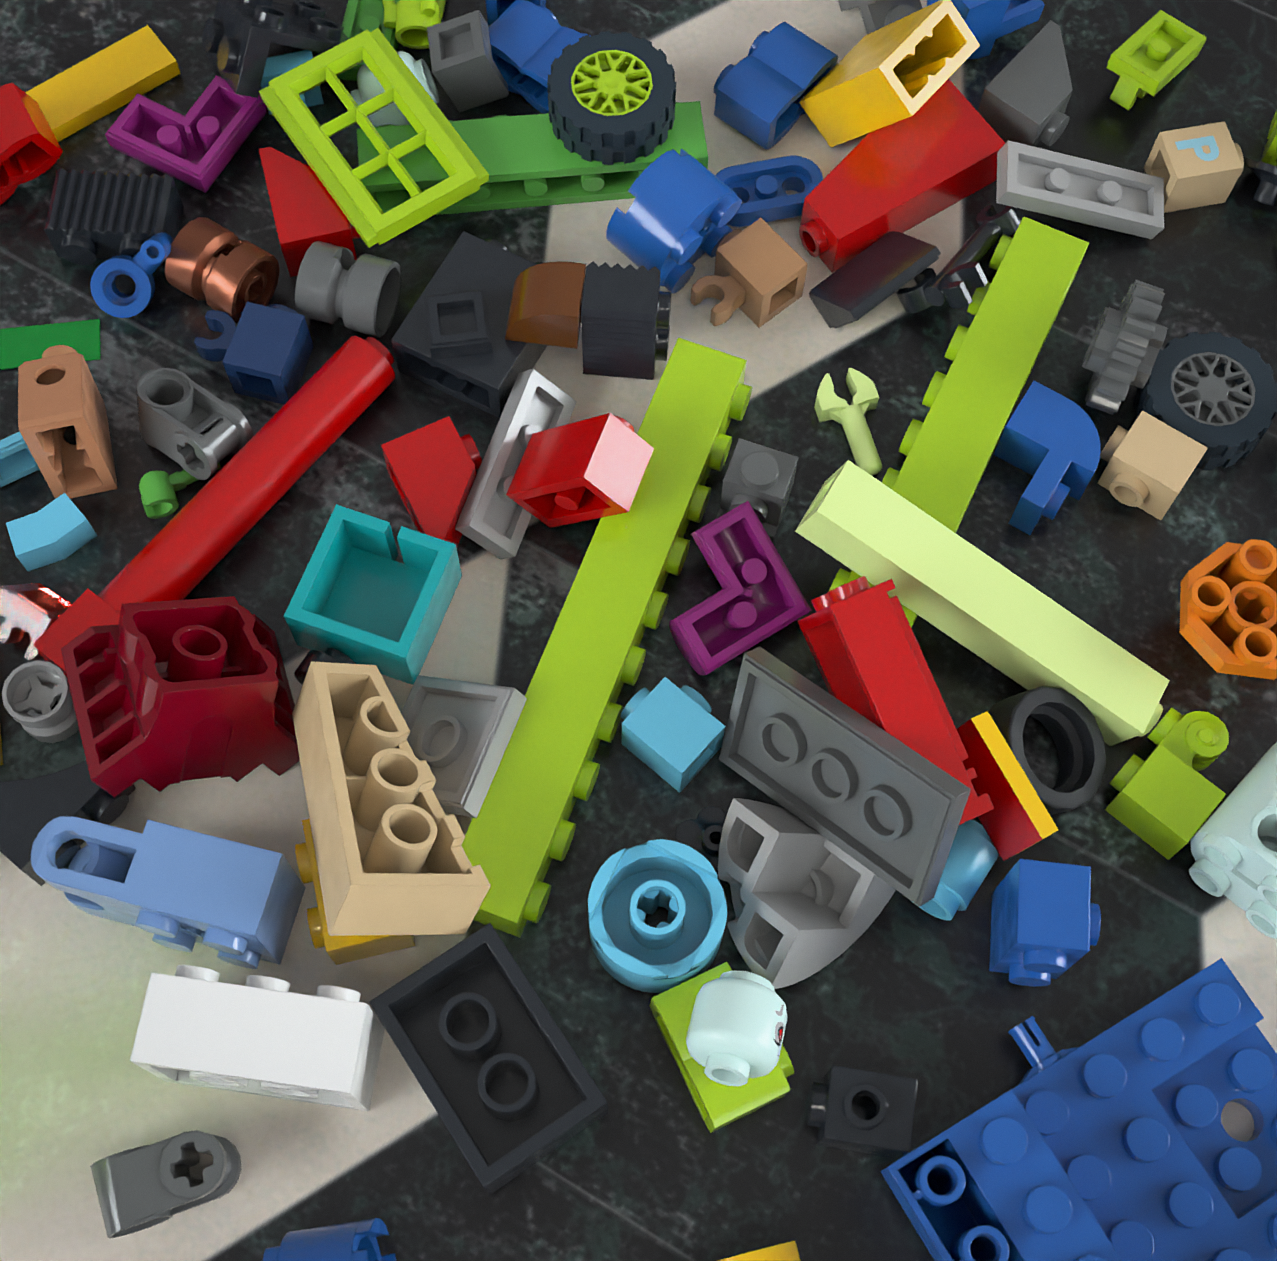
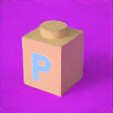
[1144,121,1244,213]

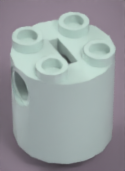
[1189,742,1277,939]

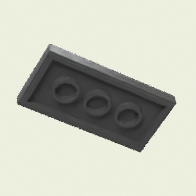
[719,647,971,907]

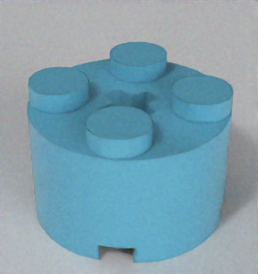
[588,839,728,993]

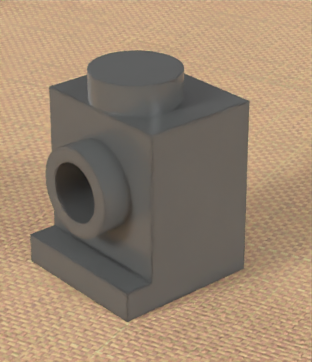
[716,438,799,542]

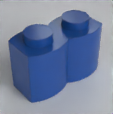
[488,0,590,114]
[713,22,838,150]

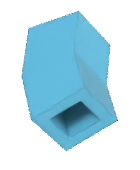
[6,493,97,572]

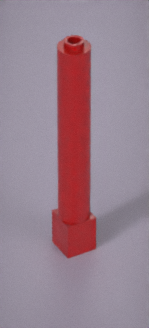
[32,336,396,676]

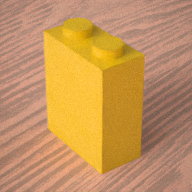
[799,0,980,148]

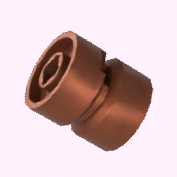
[165,217,280,324]

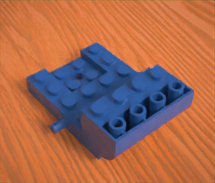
[880,958,1277,1261]

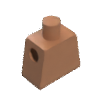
[18,345,118,499]

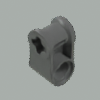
[136,368,254,480]
[91,1130,242,1238]

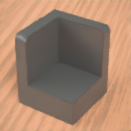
[427,10,509,113]

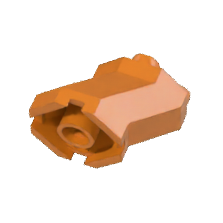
[1180,539,1277,680]

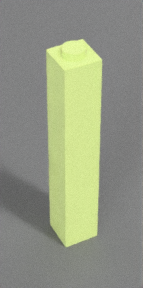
[795,460,1170,746]

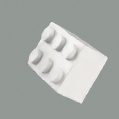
[130,965,385,1111]

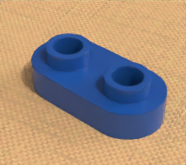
[715,156,823,227]

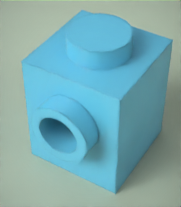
[620,677,725,793]

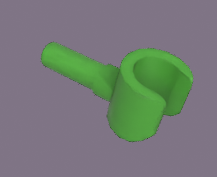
[139,463,221,519]

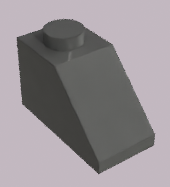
[978,20,1073,148]

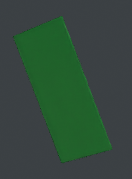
[0,319,101,370]

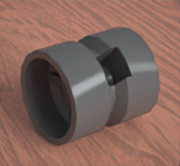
[295,241,402,338]

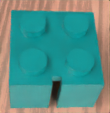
[284,504,462,685]

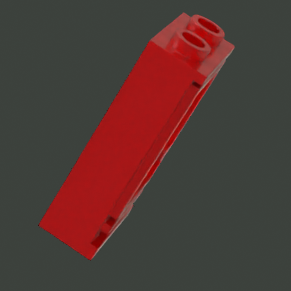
[798,576,994,825]

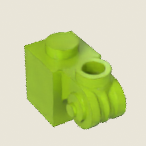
[1105,708,1229,860]

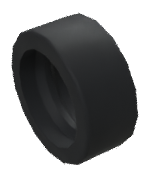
[988,686,1106,815]

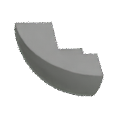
[718,798,896,989]

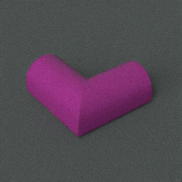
[105,75,267,193]
[669,501,812,675]

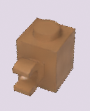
[690,218,808,328]

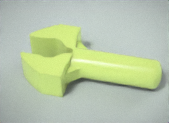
[814,368,882,476]

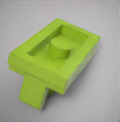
[1107,10,1207,110]

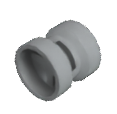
[2,660,79,743]

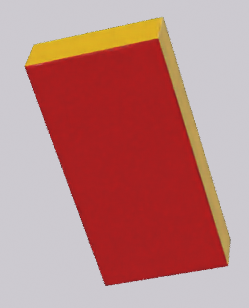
[956,711,1058,861]

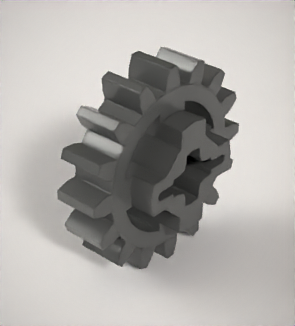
[1082,280,1168,415]

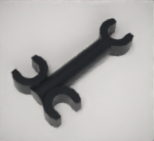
[896,205,1023,313]

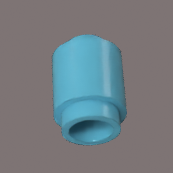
[914,819,998,921]

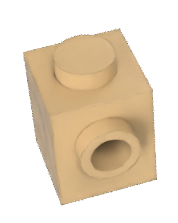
[1097,411,1208,520]

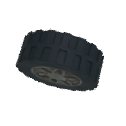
[1133,331,1277,470]

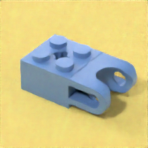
[31,816,306,969]

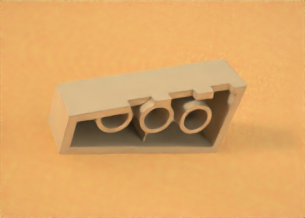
[292,661,491,936]

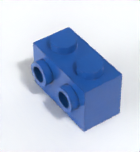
[989,859,1101,987]

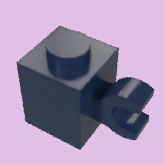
[194,302,314,405]

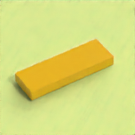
[25,25,181,142]

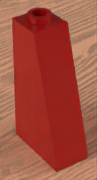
[799,78,1005,273]

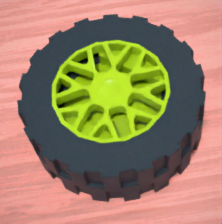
[547,31,676,165]

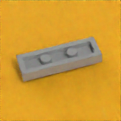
[996,140,1164,239]
[455,369,577,559]

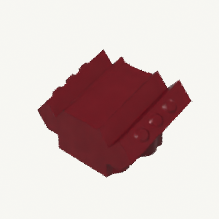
[61,596,300,797]

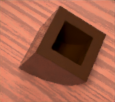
[505,261,586,349]

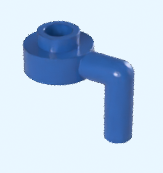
[90,232,174,318]

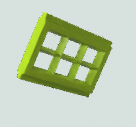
[259,28,489,248]

